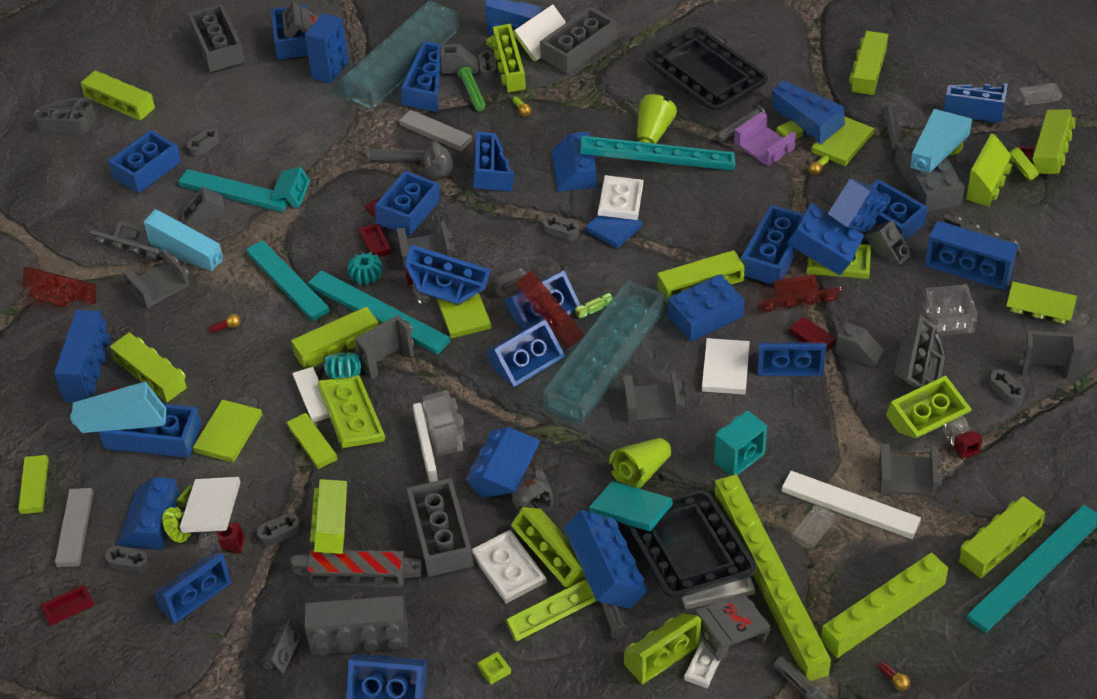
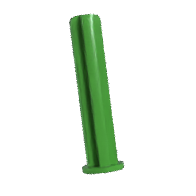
[458,67,485,111]

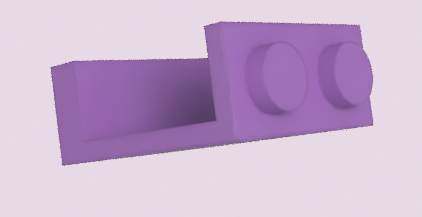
[734,112,796,166]

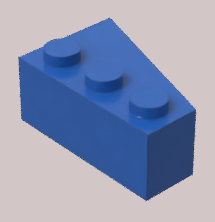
[485,0,542,35]
[944,83,1008,123]
[473,131,515,192]

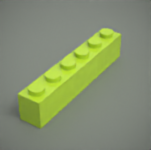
[821,552,948,658]

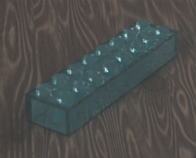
[340,0,460,109]
[543,280,665,425]

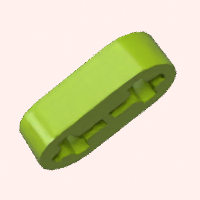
[1009,147,1039,181]

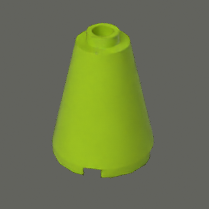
[636,94,677,144]
[609,438,671,489]

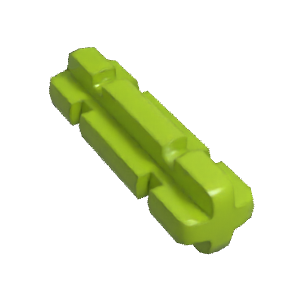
[575,293,614,319]

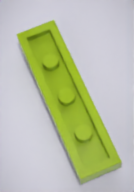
[505,579,596,642]

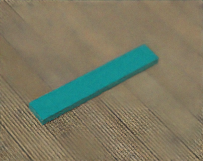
[178,169,289,212]
[246,240,330,322]

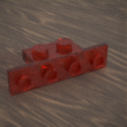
[23,266,97,307]
[515,271,584,349]
[757,274,842,312]

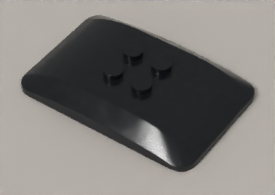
[645,27,768,110]
[626,490,756,598]

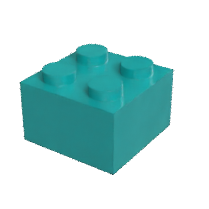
[714,410,767,476]

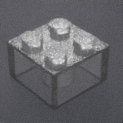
[923,284,978,336]
[422,390,466,457]

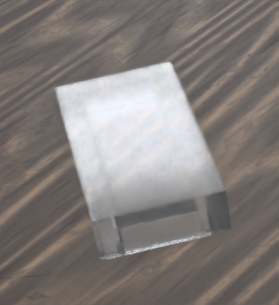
[1018,83,1062,105]
[792,504,837,550]

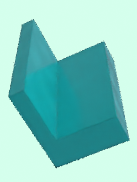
[270,167,311,209]

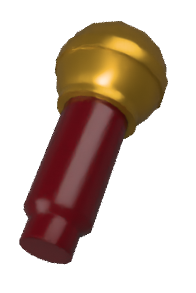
[209,314,241,333]
[877,662,910,691]

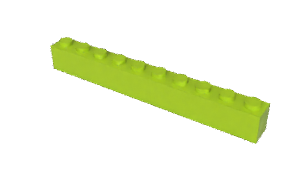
[715,474,831,681]

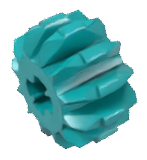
[347,252,383,286]
[324,352,361,379]

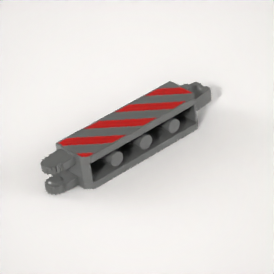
[290,549,422,588]

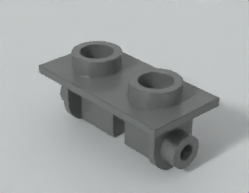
[263,620,302,674]

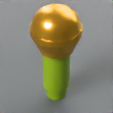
[513,97,532,117]
[808,155,829,175]

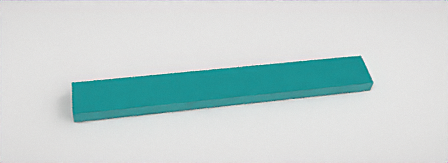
[580,136,736,171]
[308,270,450,355]
[966,505,1097,634]

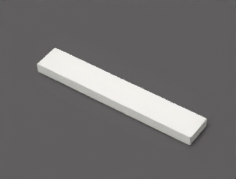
[782,471,921,539]

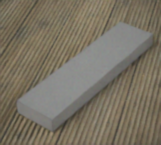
[399,110,472,151]
[55,488,93,567]

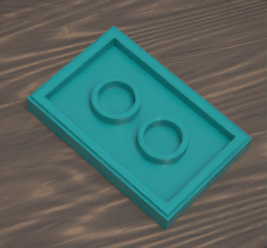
[589,481,673,531]

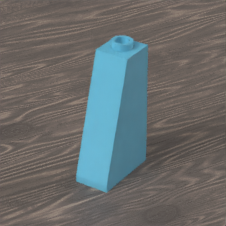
[910,109,972,173]
[144,209,223,271]
[70,381,166,433]

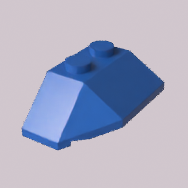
[405,245,491,305]

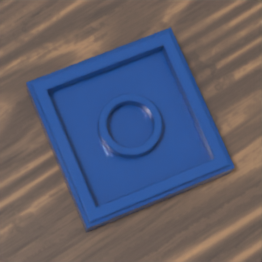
[586,215,642,248]

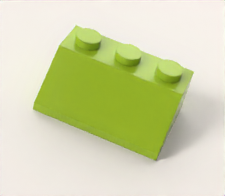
[966,134,1013,207]
[1007,281,1077,324]
[886,376,972,439]
[624,613,701,685]

